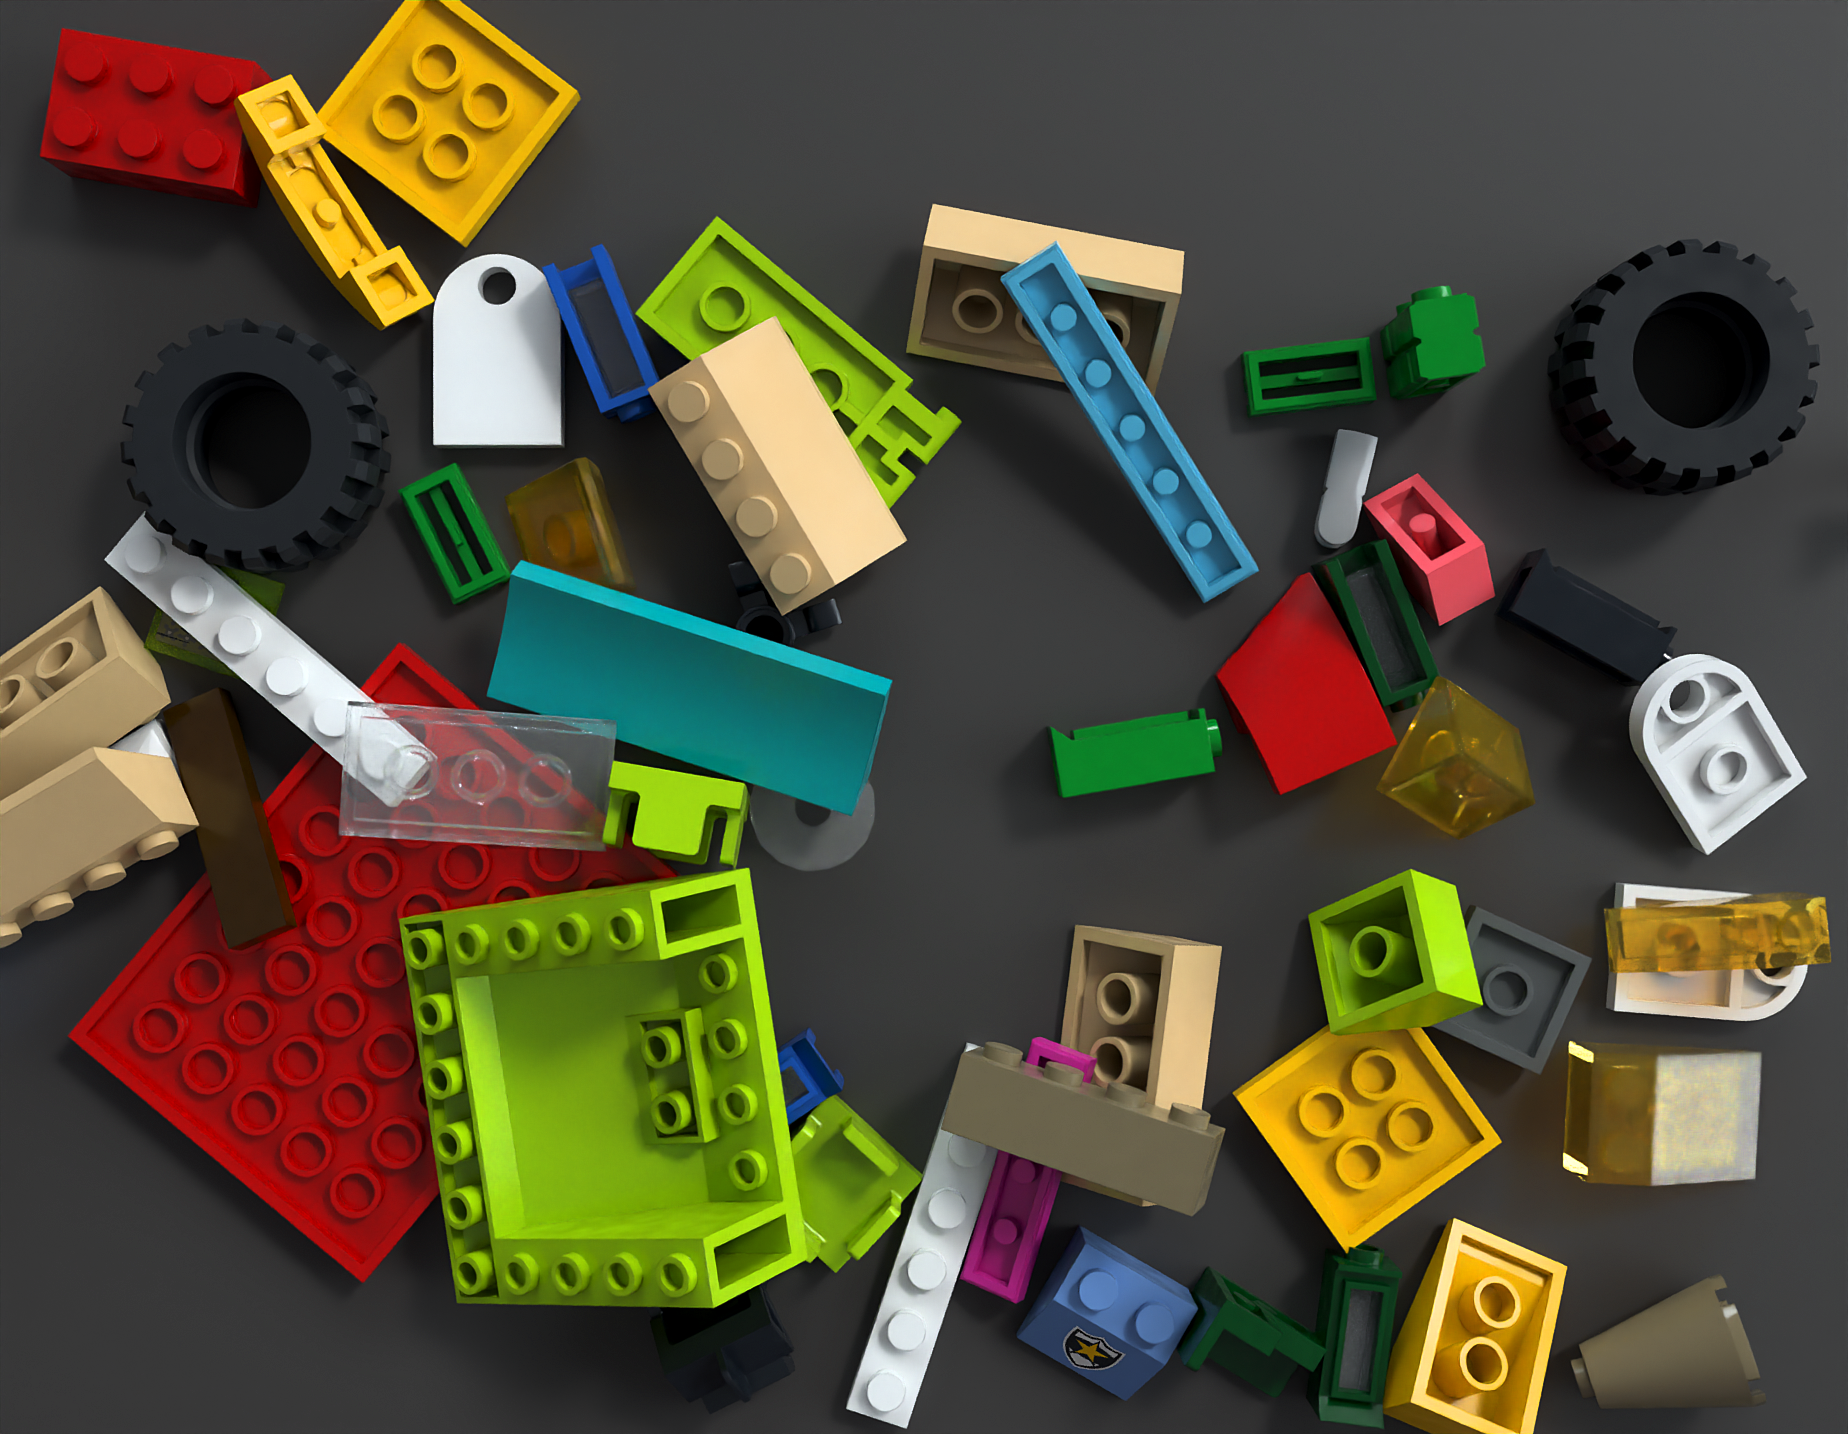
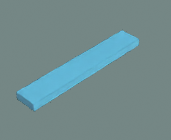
[1000,240,1259,603]

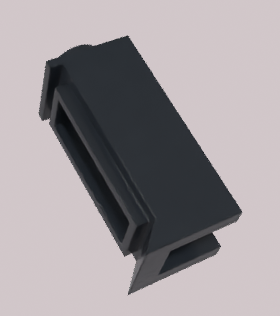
[1494,548,1678,687]

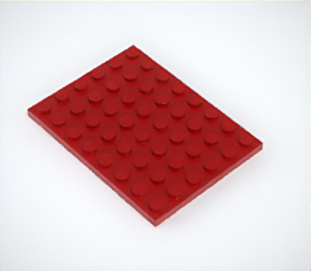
[68,643,682,1283]

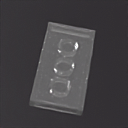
[339,701,617,852]

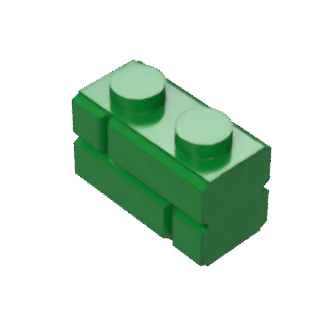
[1380,286,1486,400]

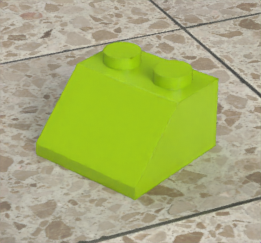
[1308,869,1483,1036]

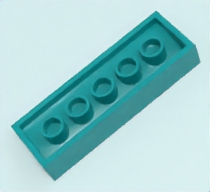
[486,560,893,816]

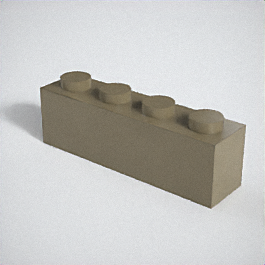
[941,1041,1225,1217]

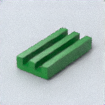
[1240,337,1377,418]
[398,463,512,606]

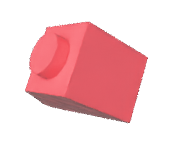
[1363,473,1495,626]

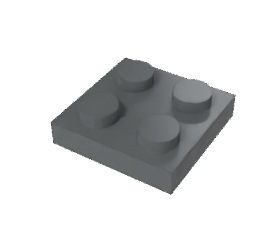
[1432,905,1592,1075]

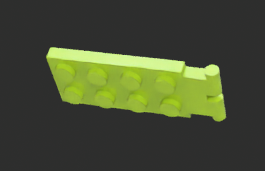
[635,216,962,509]

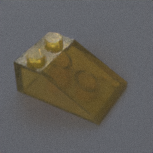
[1563,1041,1762,1186]

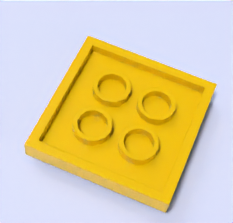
[317,0,581,248]
[1232,1024,1502,1253]

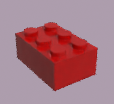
[40,28,274,209]

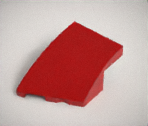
[1214,572,1398,795]

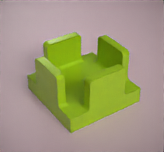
[602,761,751,869]
[790,1094,922,1273]

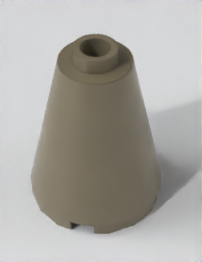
[1570,1274,1767,1409]

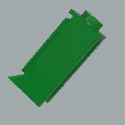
[1046,708,1222,798]

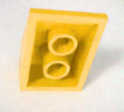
[1383,1218,1567,1434]

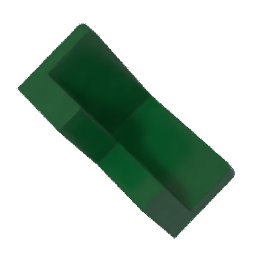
[1176,1266,1327,1398]

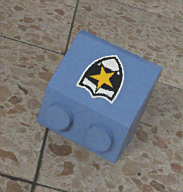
[1016,1225,1198,1401]

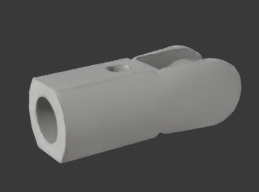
[1314,429,1378,549]

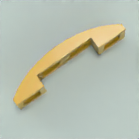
[234,74,435,331]

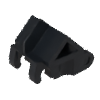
[646,1280,795,1414]

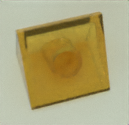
[504,457,637,593]
[1376,675,1536,840]

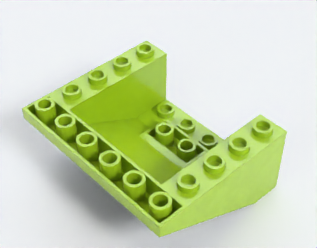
[399,868,809,1308]

